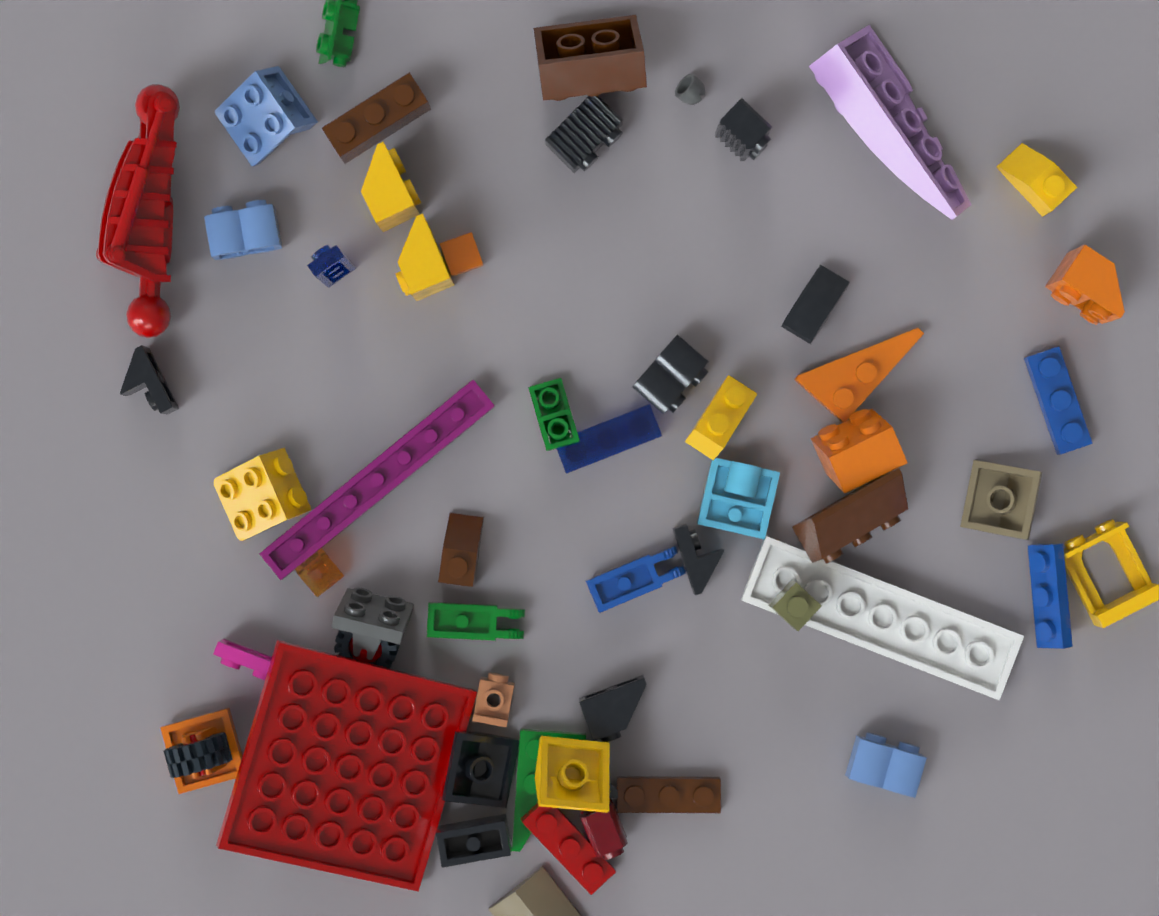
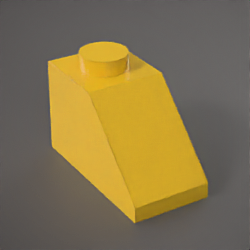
[996,143,1078,217]

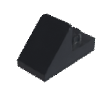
[120,345,179,415]
[672,524,724,595]

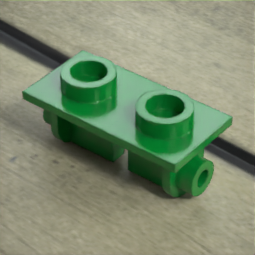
[316,0,360,67]

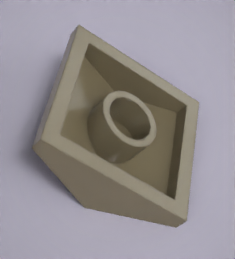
[960,460,1043,540]
[489,866,582,916]

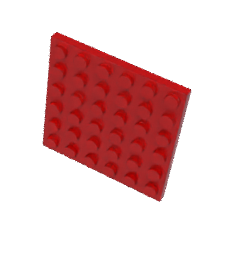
[216,640,478,892]

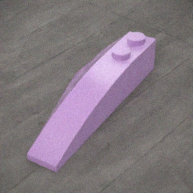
[809,25,972,220]

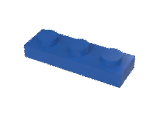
[1024,346,1093,455]
[1028,543,1073,649]

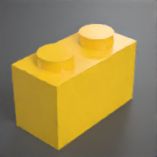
[685,375,757,460]

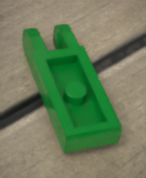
[427,602,525,641]

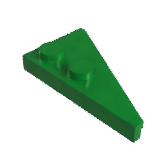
[512,729,586,852]

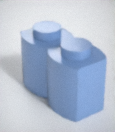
[204,200,283,260]
[845,732,927,798]

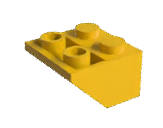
[361,142,422,232]

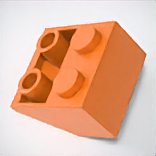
[1045,244,1125,325]

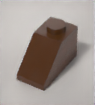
[438,513,484,587]

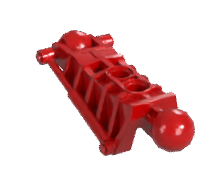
[96,84,180,338]

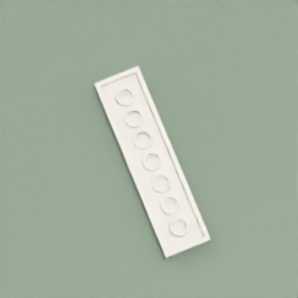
[740,536,1024,701]

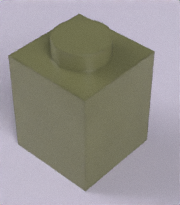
[768,580,822,632]

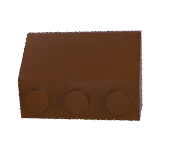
[792,468,908,564]

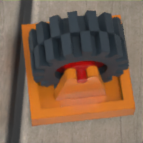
[160,708,243,794]

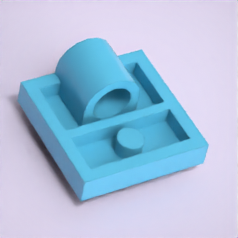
[697,458,780,540]

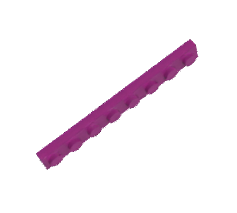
[259,379,496,580]

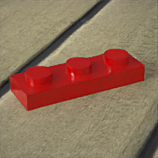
[521,803,616,895]

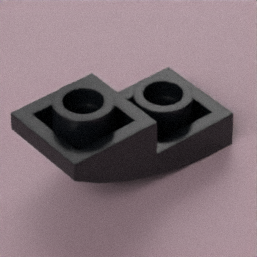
[781,265,850,345]

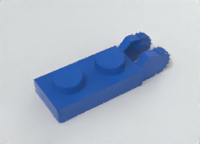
[586,546,686,613]

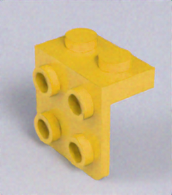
[214,447,312,541]

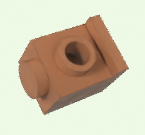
[472,673,515,727]

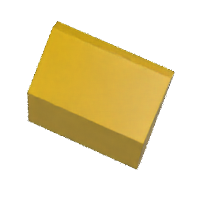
[535,736,610,813]

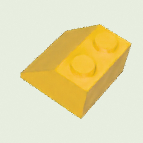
[395,213,455,301]

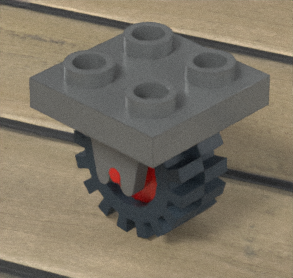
[331,588,414,668]

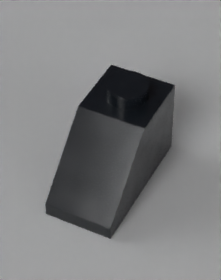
[579,675,647,742]

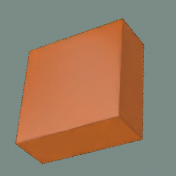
[439,232,484,277]

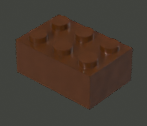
[533,15,647,101]

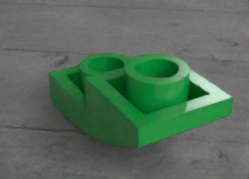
[528,378,580,451]

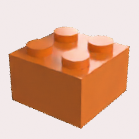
[810,409,908,494]

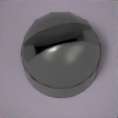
[675,74,705,105]

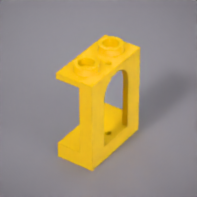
[1064,519,1159,628]

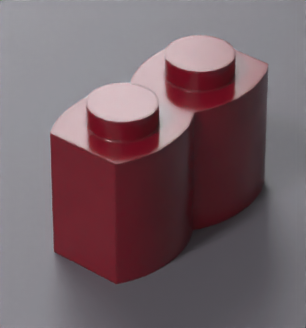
[580,798,628,860]

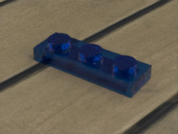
[307,245,357,288]
[557,404,662,474]

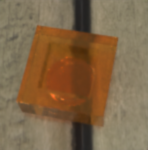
[295,548,344,597]

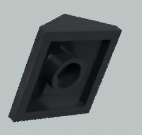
[442,731,519,808]

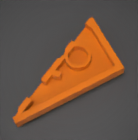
[794,328,924,423]

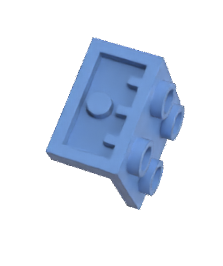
[215,66,318,166]

